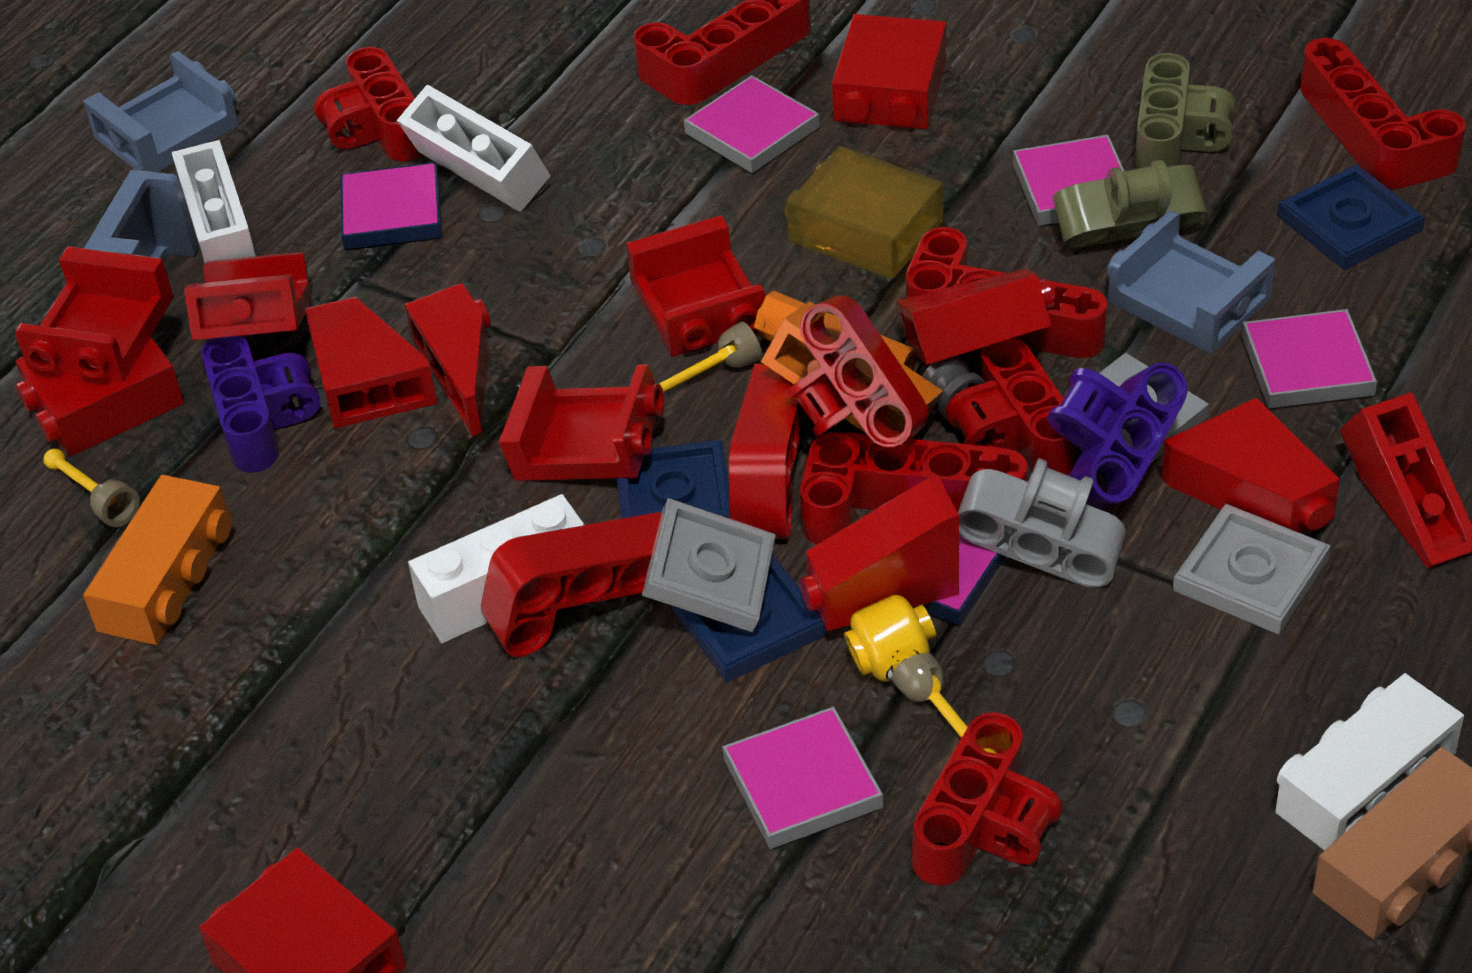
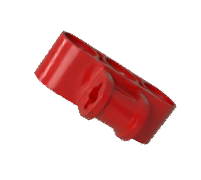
[314,47,423,162]
[785,296,928,447]
[945,338,1077,475]
[911,712,1063,886]

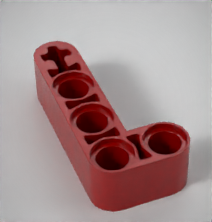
[634,0,811,105]
[1300,38,1466,189]
[906,227,1107,358]
[729,363,807,540]
[800,432,1027,545]
[481,512,662,657]

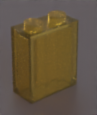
[785,146,943,280]

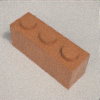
[1313,747,1472,940]

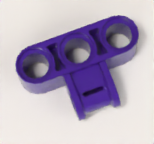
[202,336,320,473]
[1047,363,1188,510]

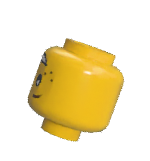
[844,595,937,682]

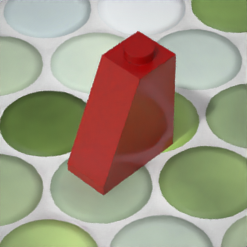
[896,269,1054,365]
[305,297,437,429]
[1161,398,1340,534]
[800,475,959,631]

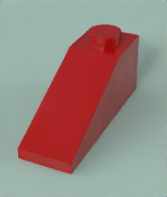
[405,283,491,436]
[1339,392,1472,568]

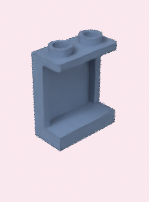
[83,51,239,172]
[84,170,198,329]
[1107,210,1276,354]

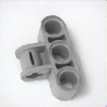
[958,458,1126,587]

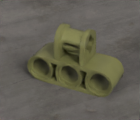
[1135,53,1236,169]
[1053,159,1207,248]

